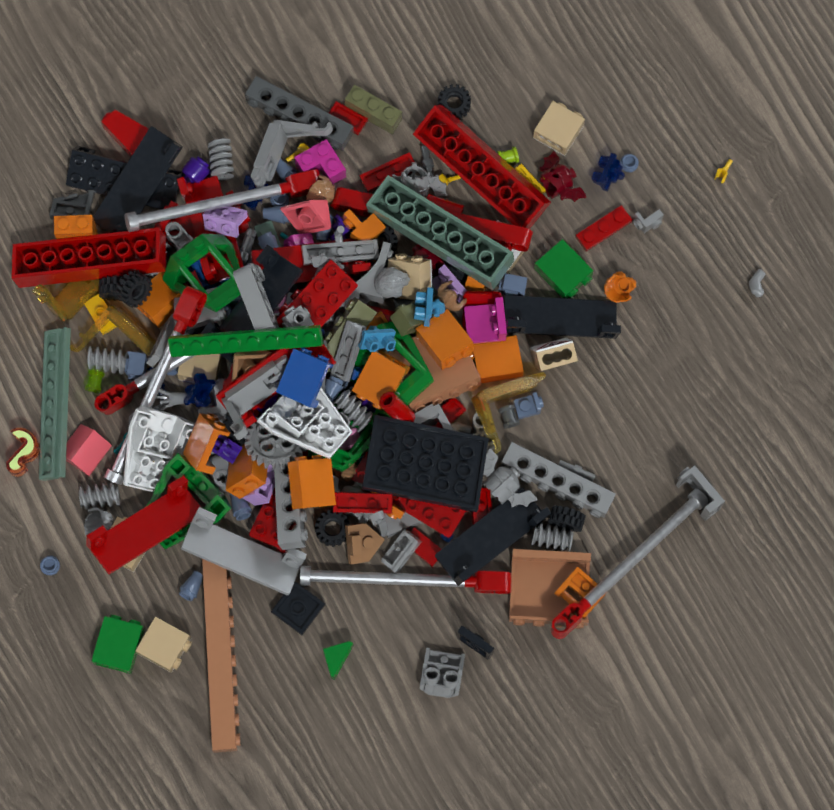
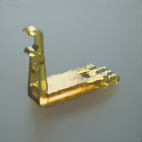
[32,279,100,322]
[70,305,156,356]
[471,372,546,454]

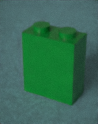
[534,239,593,299]
[91,615,144,674]

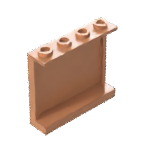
[383,336,481,413]
[509,549,591,629]

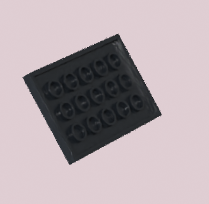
[362,415,489,513]

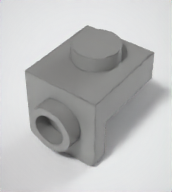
[633,209,664,233]

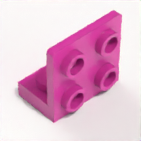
[464,297,507,344]

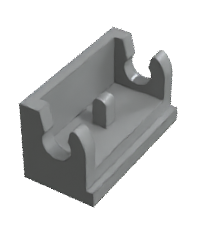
[381,528,422,573]

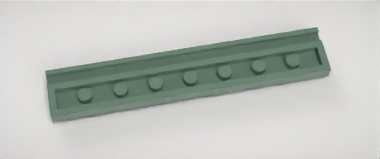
[39,327,71,481]

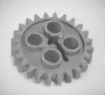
[244,413,307,470]

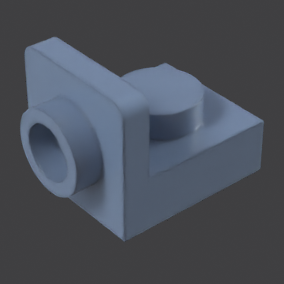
[513,392,544,420]

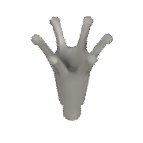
[154,389,198,411]

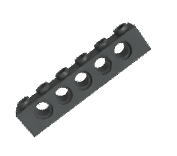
[245,76,354,151]

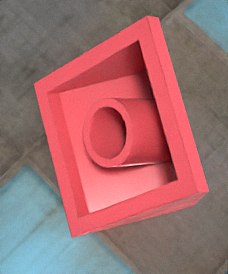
[280,200,331,234]
[66,424,112,476]

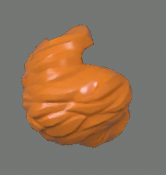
[604,271,637,303]

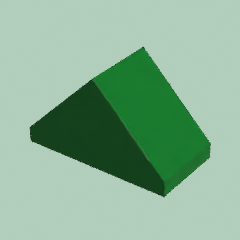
[323,641,353,680]

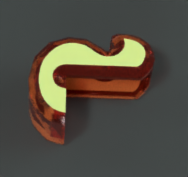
[6,428,40,477]

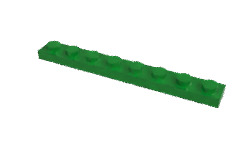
[168,325,323,357]

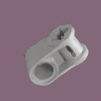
[165,222,194,252]
[209,455,229,492]

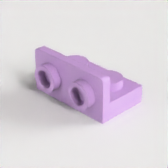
[203,206,248,238]
[432,264,467,302]

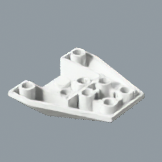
[257,388,352,459]
[123,406,195,492]

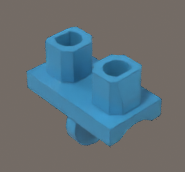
[414,287,445,327]
[358,326,396,352]

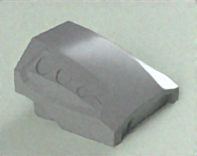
[419,648,465,698]

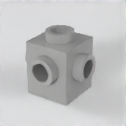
[281,305,314,328]

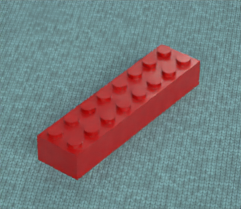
[413,105,551,229]
[11,227,166,288]

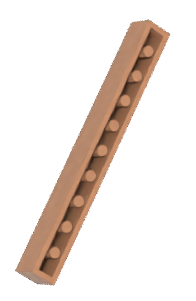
[202,559,241,753]

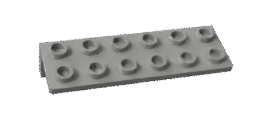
[181,507,307,595]

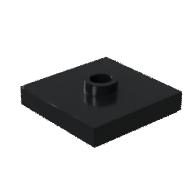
[271,581,326,636]
[457,626,494,660]

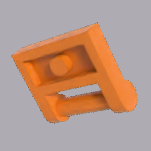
[554,567,607,619]

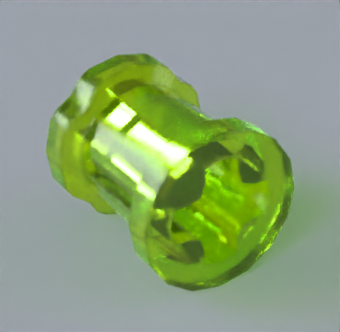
[84,370,105,393]

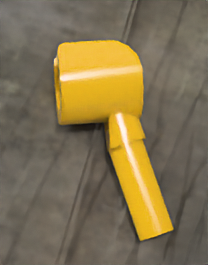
[285,143,310,162]
[714,159,733,183]
[439,174,461,185]

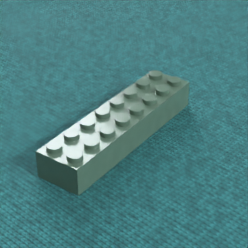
[366,175,515,290]

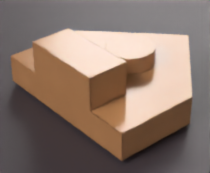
[345,523,385,564]

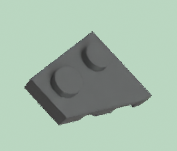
[49,190,95,219]

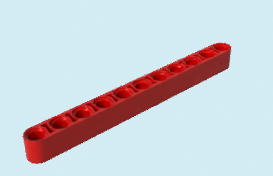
[331,187,533,252]

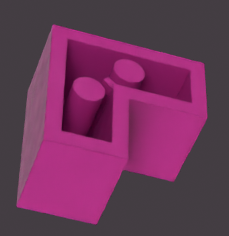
[294,139,346,184]

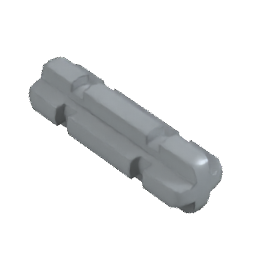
[240,228,256,263]

